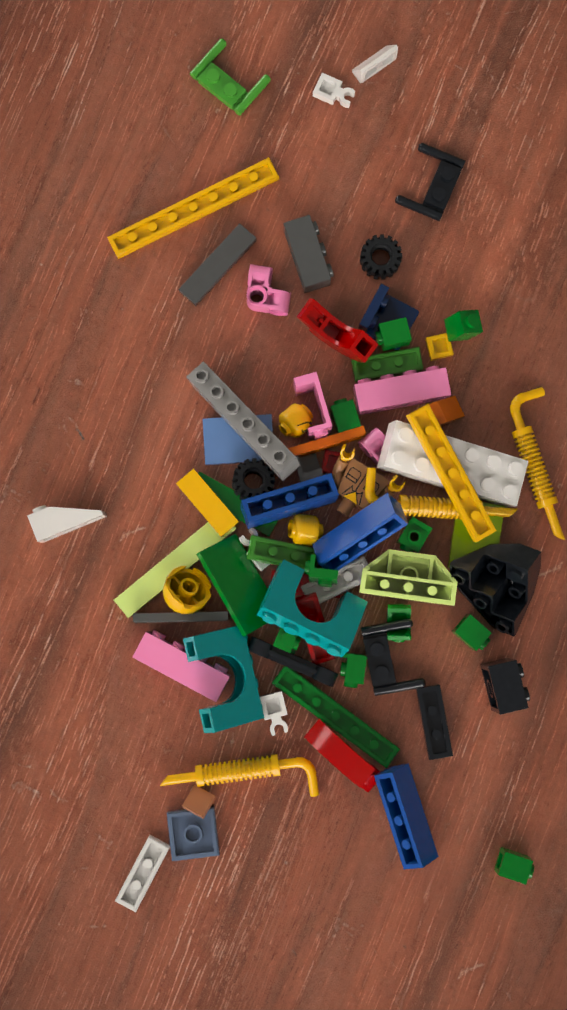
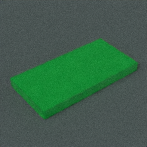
[196,534,268,637]

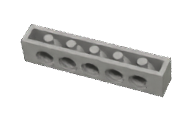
[186,361,300,481]

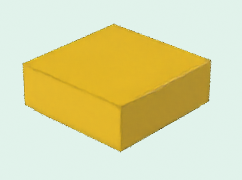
[425,333,454,361]

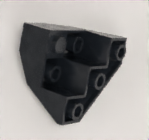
[449,543,541,636]

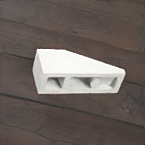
[27,505,107,543]

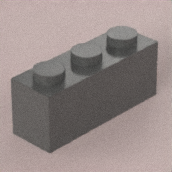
[283,215,334,294]

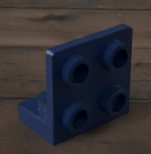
[358,284,419,351]

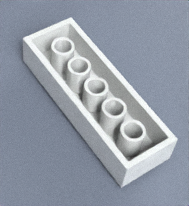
[377,420,528,507]

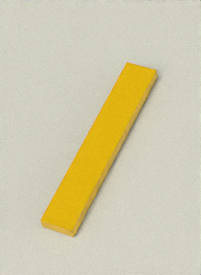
[406,403,497,542]

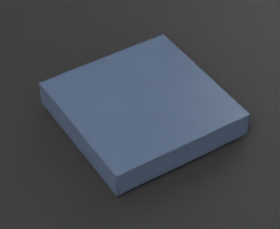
[167,806,220,861]

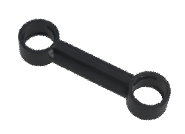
[248,636,339,687]

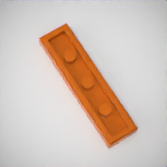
[288,426,366,457]

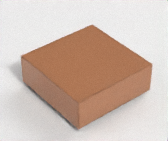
[182,785,215,819]

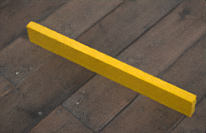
[107,157,279,259]

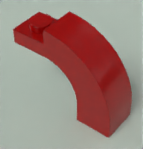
[297,298,379,363]
[304,719,381,793]

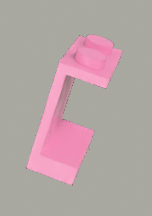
[294,372,332,440]

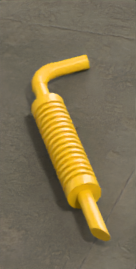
[510,387,565,540]
[365,467,518,520]
[160,754,319,797]

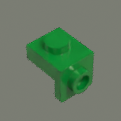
[305,554,338,587]
[387,604,411,643]

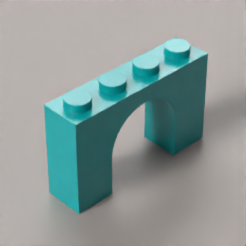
[257,559,368,658]
[183,626,264,733]

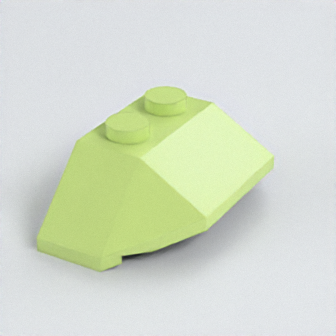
[359,549,458,606]

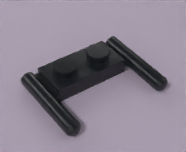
[395,143,466,222]
[361,618,426,696]

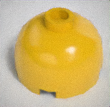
[163,566,211,614]

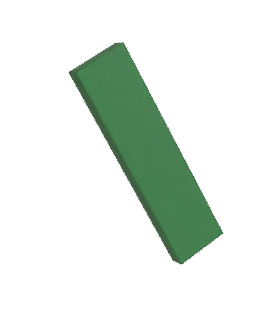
[198,471,278,537]

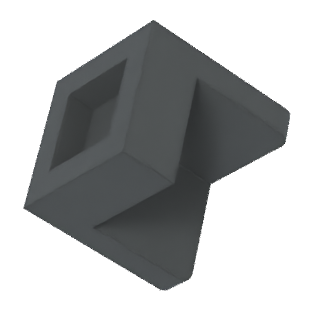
[296,453,323,482]

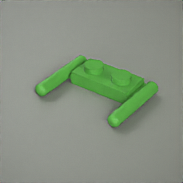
[189,39,271,116]

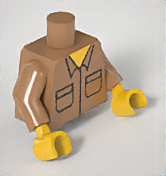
[333,444,405,517]

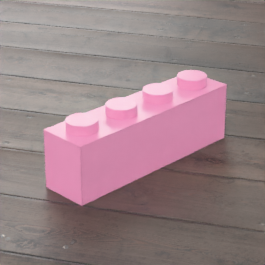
[353,366,451,415]
[133,630,231,702]

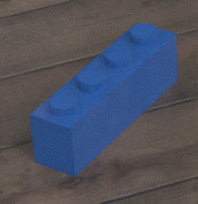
[240,473,339,529]
[312,493,408,570]
[374,763,439,870]

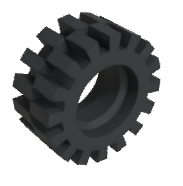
[360,234,402,280]
[232,458,275,500]

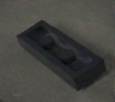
[416,684,453,760]

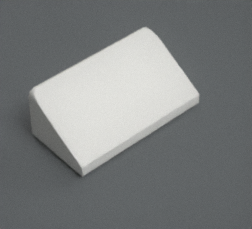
[352,45,398,83]

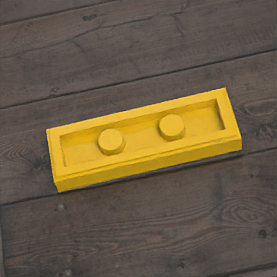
[176,468,239,537]

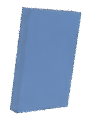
[203,414,273,465]

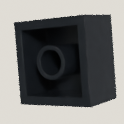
[480,658,530,715]

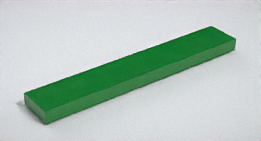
[272,666,400,769]

